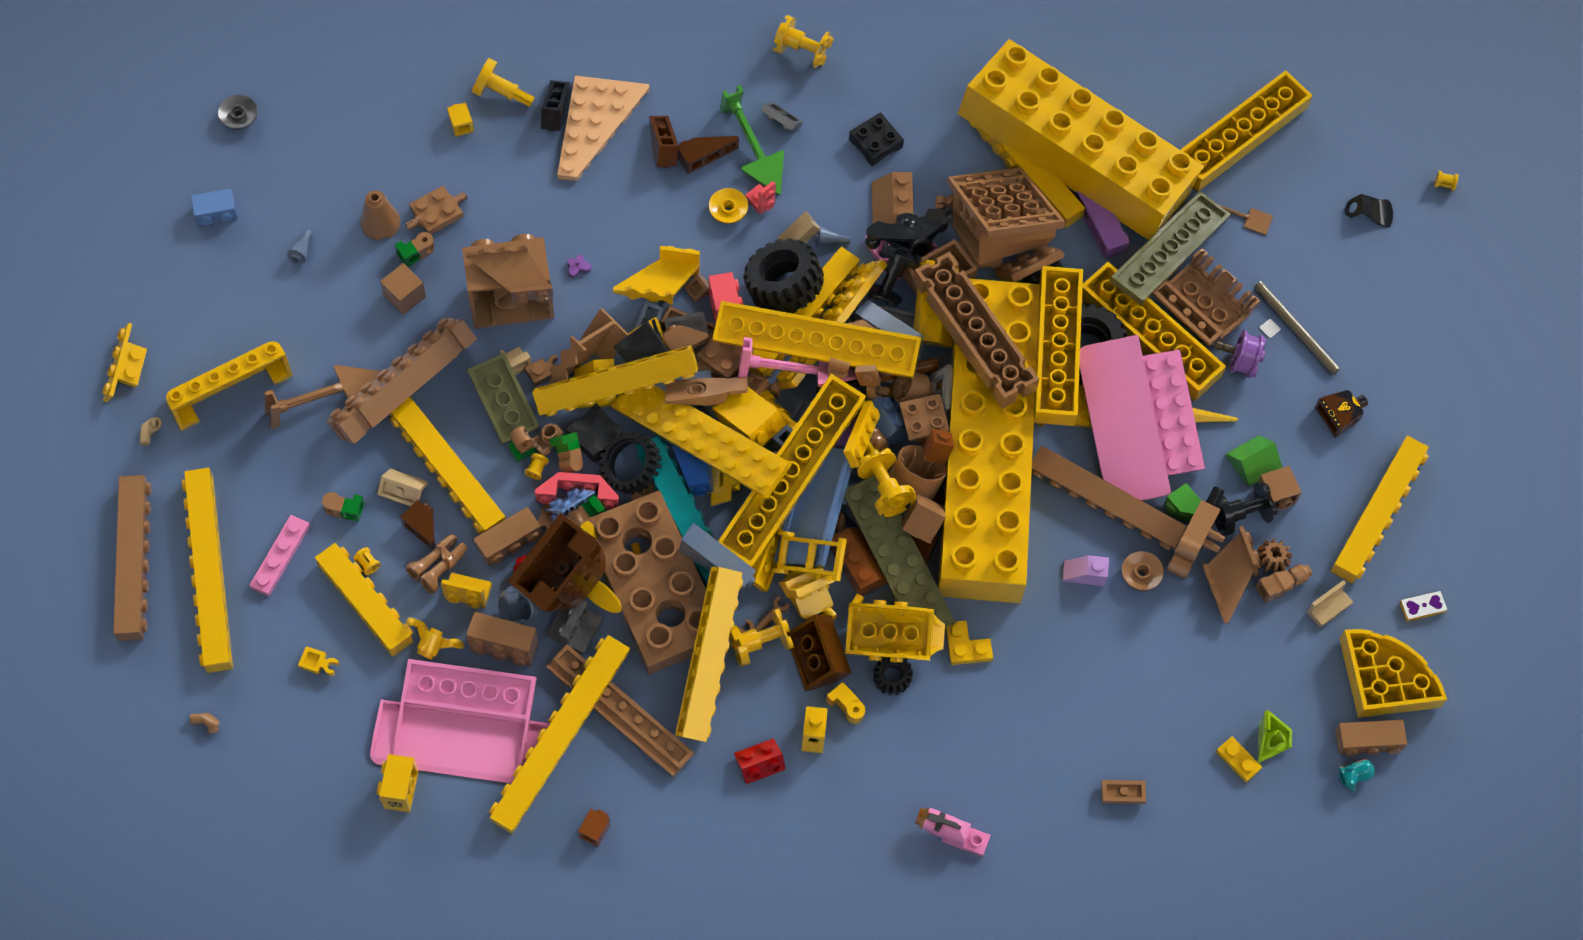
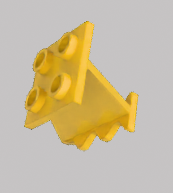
[613,246,700,305]

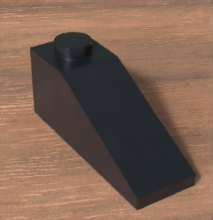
[541,80,570,131]

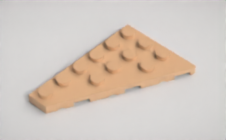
[557,76,650,181]

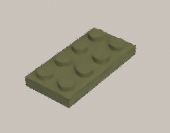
[466,353,540,445]

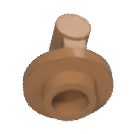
[827,358,851,379]

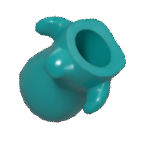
[1338,759,1375,791]

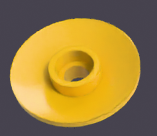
[709,188,748,224]

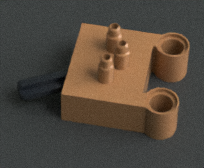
[1167,486,1225,579]

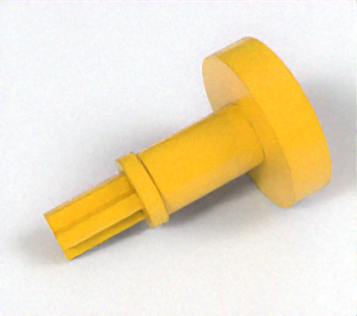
[471,58,535,107]

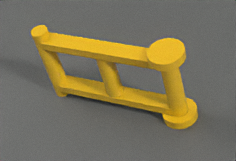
[772,531,847,581]

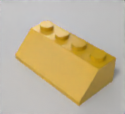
[913,260,959,348]

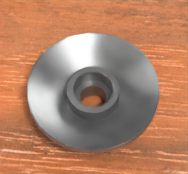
[218,95,258,129]

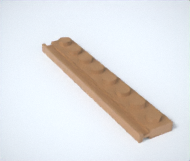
[546,644,694,778]

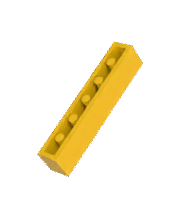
[315,543,413,657]

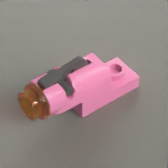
[915,807,991,857]

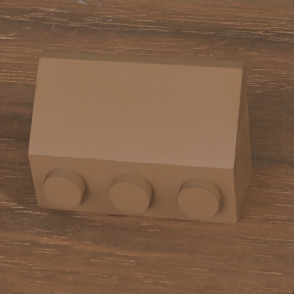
[872,172,913,224]

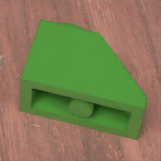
[1164,483,1201,522]

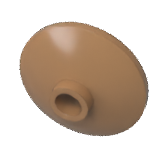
[1122,551,1164,591]

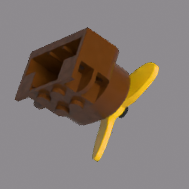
[508,512,622,613]

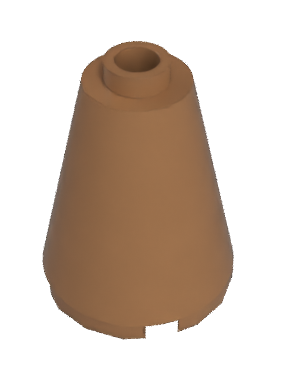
[360,190,400,240]

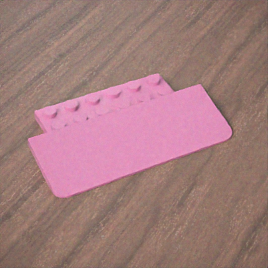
[1079,335,1205,501]
[370,659,550,784]

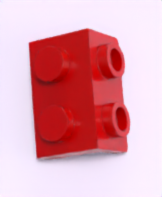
[734,738,786,784]

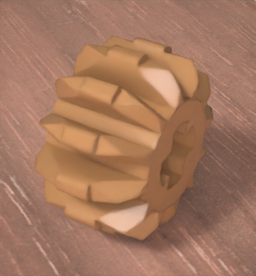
[1257,538,1292,574]

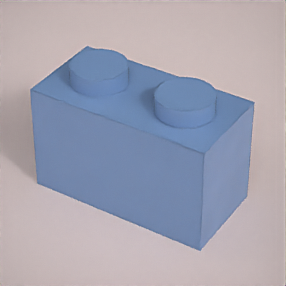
[191,188,238,226]

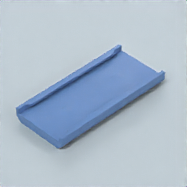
[774,448,852,569]

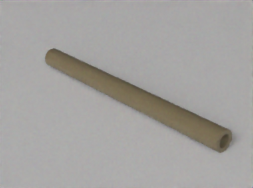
[1254,281,1340,375]

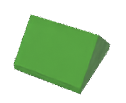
[1225,435,1282,488]

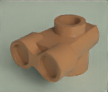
[532,424,565,457]

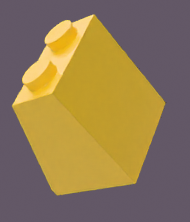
[712,387,787,447]

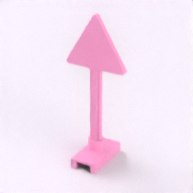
[738,337,857,387]

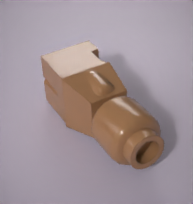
[1255,564,1312,603]

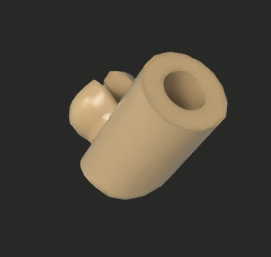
[139,417,162,446]

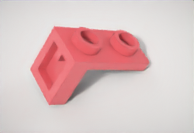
[745,181,776,214]

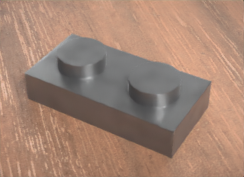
[761,102,803,131]

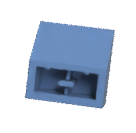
[872,397,908,445]

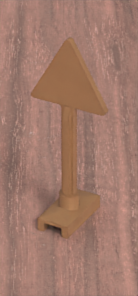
[264,365,380,429]

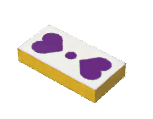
[1399,591,1447,622]

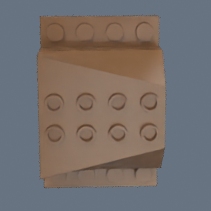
[947,167,1065,264]

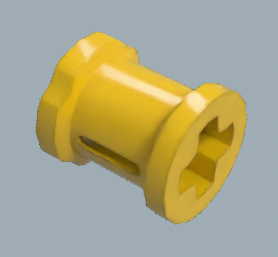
[1434,170,1459,191]
[524,453,549,480]
[353,547,381,575]

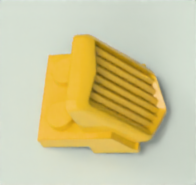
[778,568,835,619]

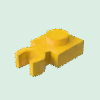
[298,646,339,676]

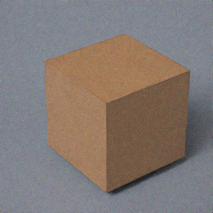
[380,263,426,315]
[1257,466,1302,511]
[902,493,946,544]

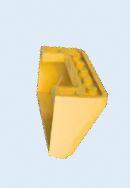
[165,341,293,431]

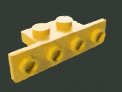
[102,323,147,402]

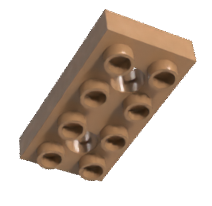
[582,490,706,675]

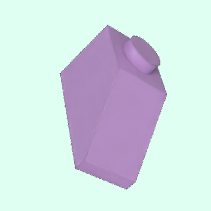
[1063,555,1109,586]

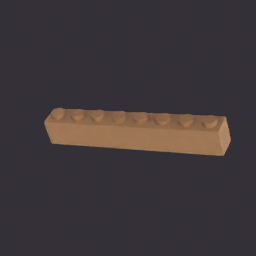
[1031,445,1187,551]
[113,475,152,641]

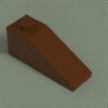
[649,116,679,168]
[677,136,739,174]

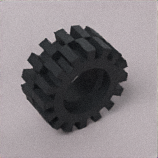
[873,657,913,696]

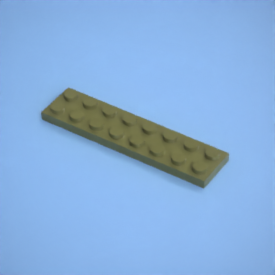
[1109,191,1231,305]
[844,475,955,628]

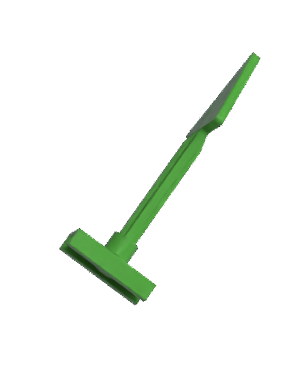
[720,85,784,195]

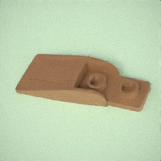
[665,377,748,406]

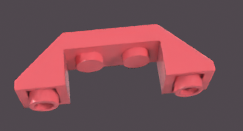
[535,472,619,509]

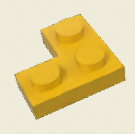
[945,621,993,665]

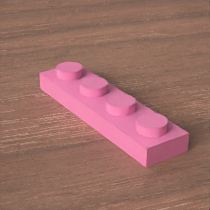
[249,515,310,596]

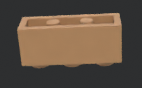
[474,507,542,566]
[1335,720,1407,756]

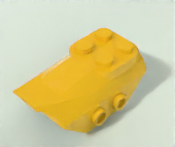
[845,600,945,663]

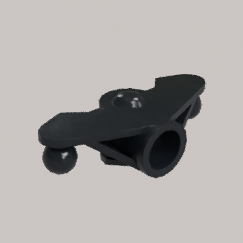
[865,209,952,258]

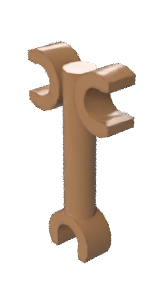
[739,596,789,650]

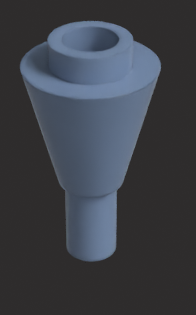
[813,226,850,245]
[287,230,313,264]

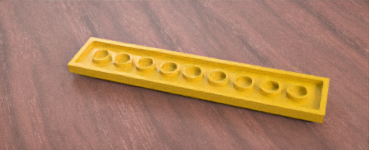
[712,301,922,379]
[611,386,792,499]

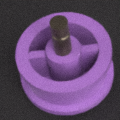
[1215,330,1266,378]

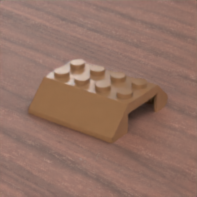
[1153,248,1261,346]

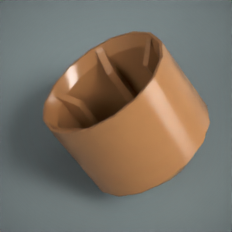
[889,445,947,504]

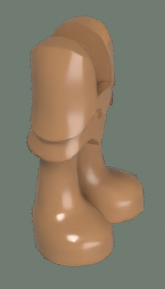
[405,534,468,594]

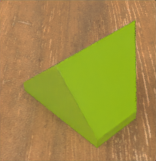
[1258,710,1292,763]

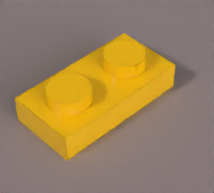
[1216,736,1262,783]

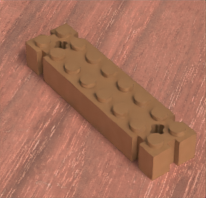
[913,252,1040,409]
[326,318,477,444]

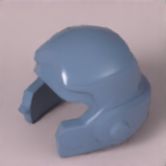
[498,586,539,625]

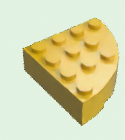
[1339,629,1447,718]

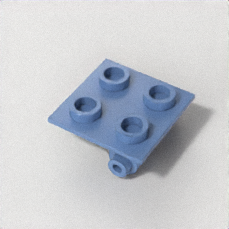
[544,488,595,521]

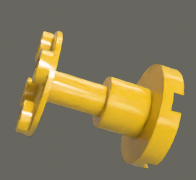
[773,15,834,68]
[857,448,917,517]
[729,608,794,667]

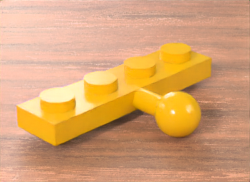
[843,400,880,468]

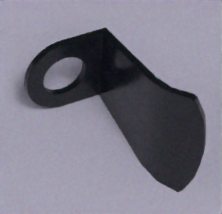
[1345,194,1393,227]

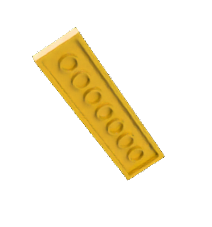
[775,260,887,390]

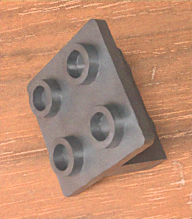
[546,601,603,654]

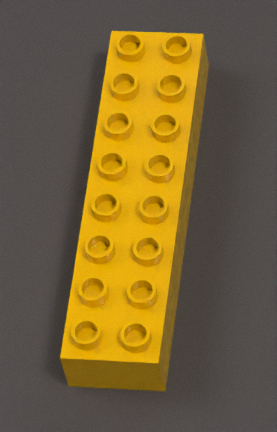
[938,278,1040,604]

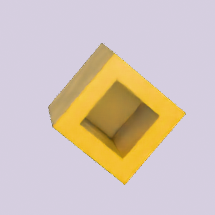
[447,102,474,137]

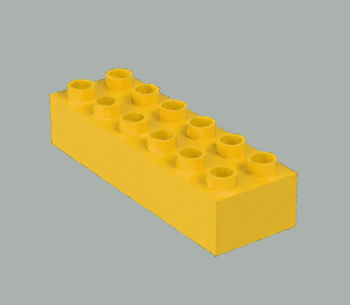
[958,39,1204,240]

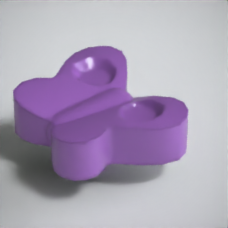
[567,255,591,278]

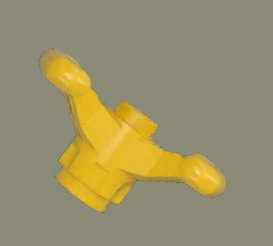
[406,617,465,660]

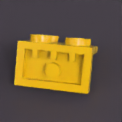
[441,573,492,608]

